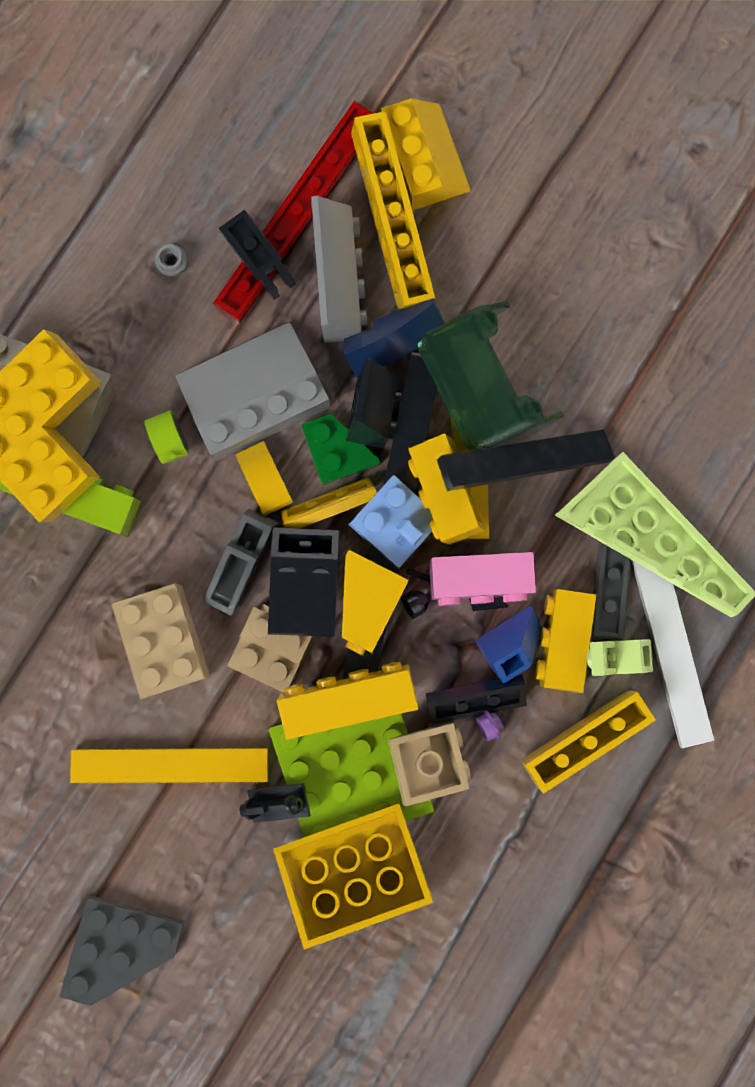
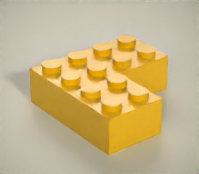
[0,329,102,523]

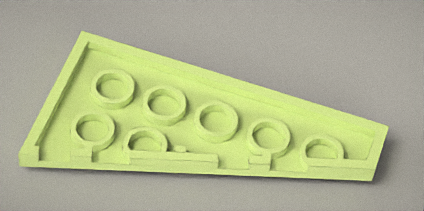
[555,452,755,617]

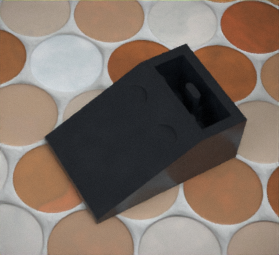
[268,528,339,637]

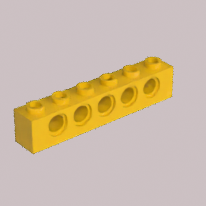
[351,111,436,311]

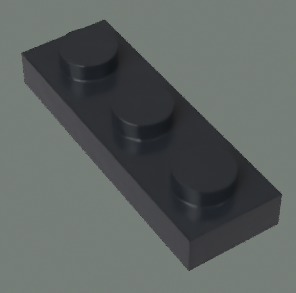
[426,675,527,725]

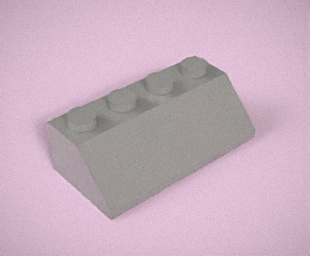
[311,196,368,343]

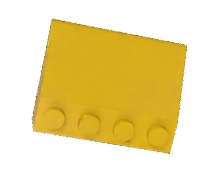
[273,803,434,950]

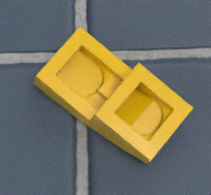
[235,441,293,516]

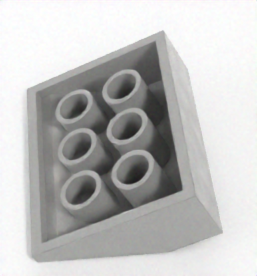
[175,322,330,461]

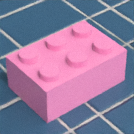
[429,552,536,606]

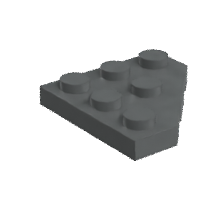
[59,895,185,1006]

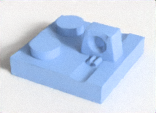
[348,475,433,569]

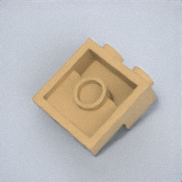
[227,604,313,693]
[388,723,471,806]

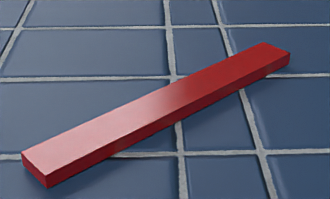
[213,100,374,323]

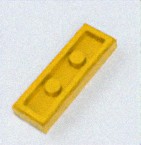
[280,477,377,529]

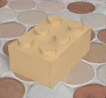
[112,584,210,699]

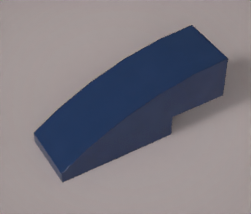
[344,299,445,378]

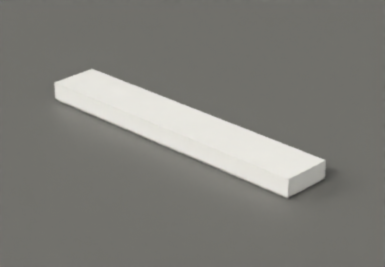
[631,560,714,748]

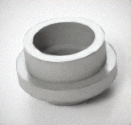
[155,244,187,276]

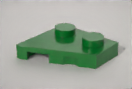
[301,414,380,485]

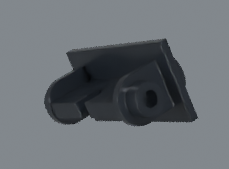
[239,783,311,823]

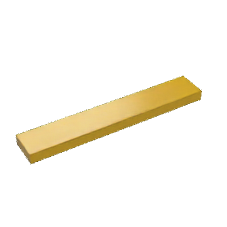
[70,748,268,783]

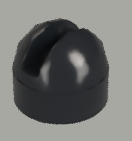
[401,590,429,619]

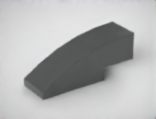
[203,509,278,616]

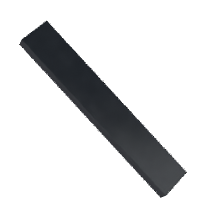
[437,429,615,491]

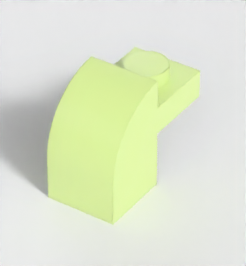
[587,639,653,676]

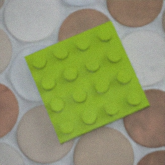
[268,714,435,837]

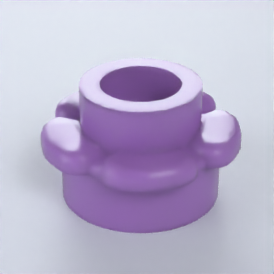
[476,710,504,742]

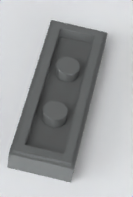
[591,541,631,640]

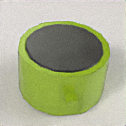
[144,410,190,465]

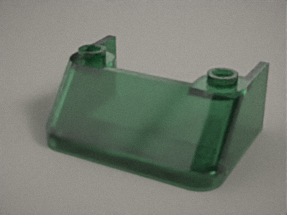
[418,301,565,451]

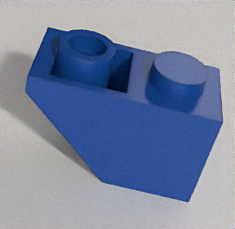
[475,606,542,684]

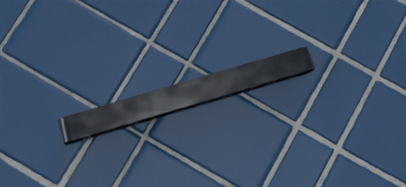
[342,348,444,679]

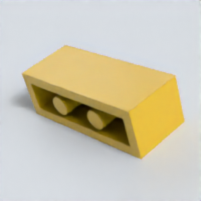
[408,433,486,545]
[535,589,596,693]

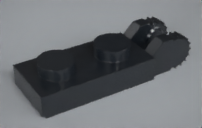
[219,210,296,300]

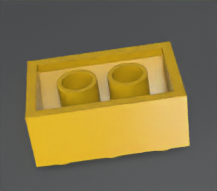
[381,98,470,211]

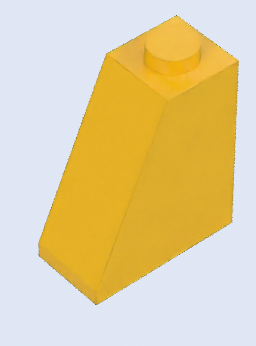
[342,550,409,656]

